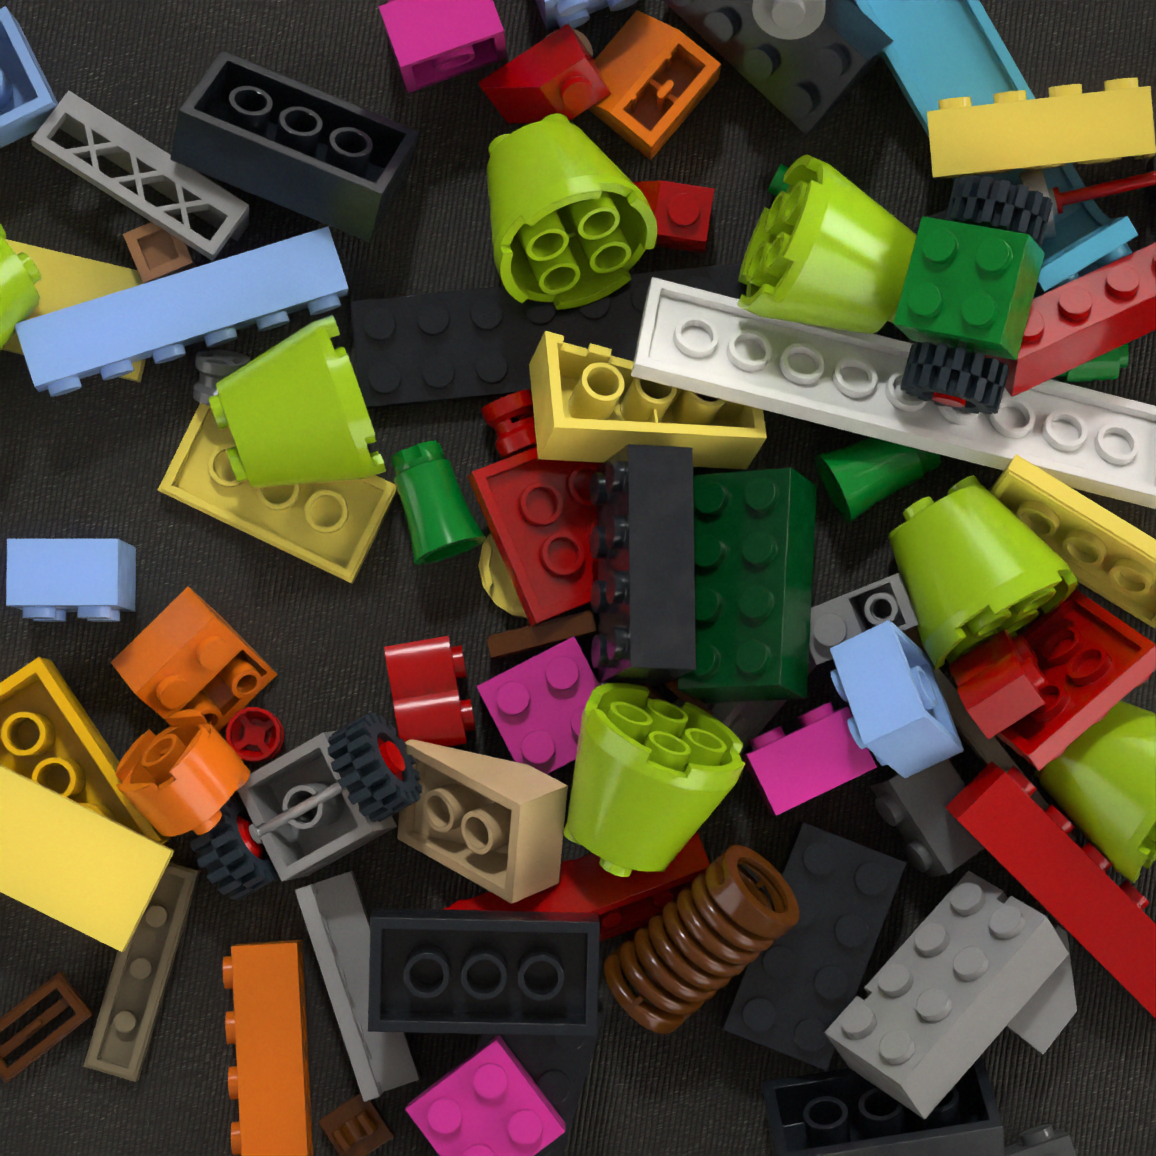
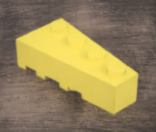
[927,78,1156,180]
[529,331,767,469]

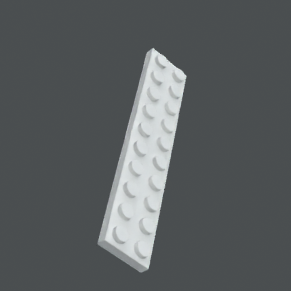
[631,277,1156,509]

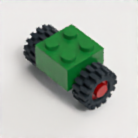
[893,175,1053,415]

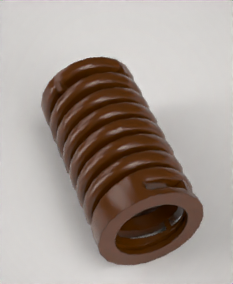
[604,845,800,1034]

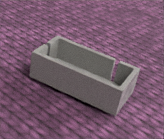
[824,871,1069,1119]

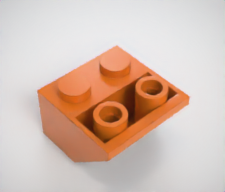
[588,10,721,161]
[110,586,278,732]

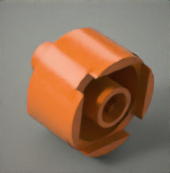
[116,709,251,837]

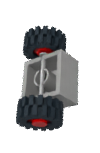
[188,712,422,900]

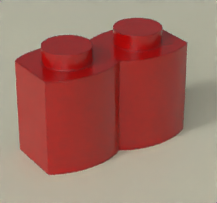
[949,628,1049,740]
[384,636,476,747]

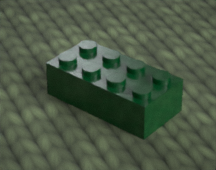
[678,468,817,703]

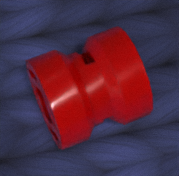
[480,390,537,460]
[226,707,285,763]

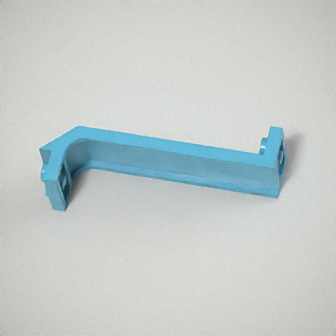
[850,0,1138,299]

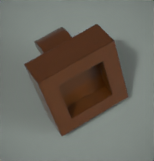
[318,1092,395,1156]

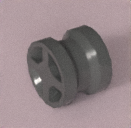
[193,349,250,406]

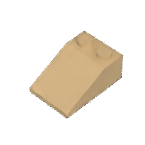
[397,739,568,904]

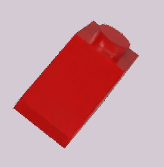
[478,23,611,123]
[633,180,715,253]

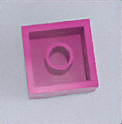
[378,0,508,93]
[476,636,600,775]
[742,702,877,816]
[405,1034,566,1156]

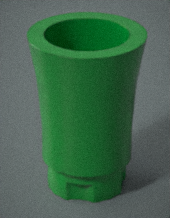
[815,437,941,523]
[391,440,486,565]

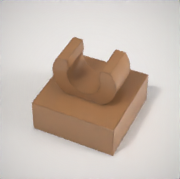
[123,215,196,284]

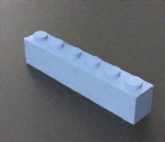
[15,226,349,397]

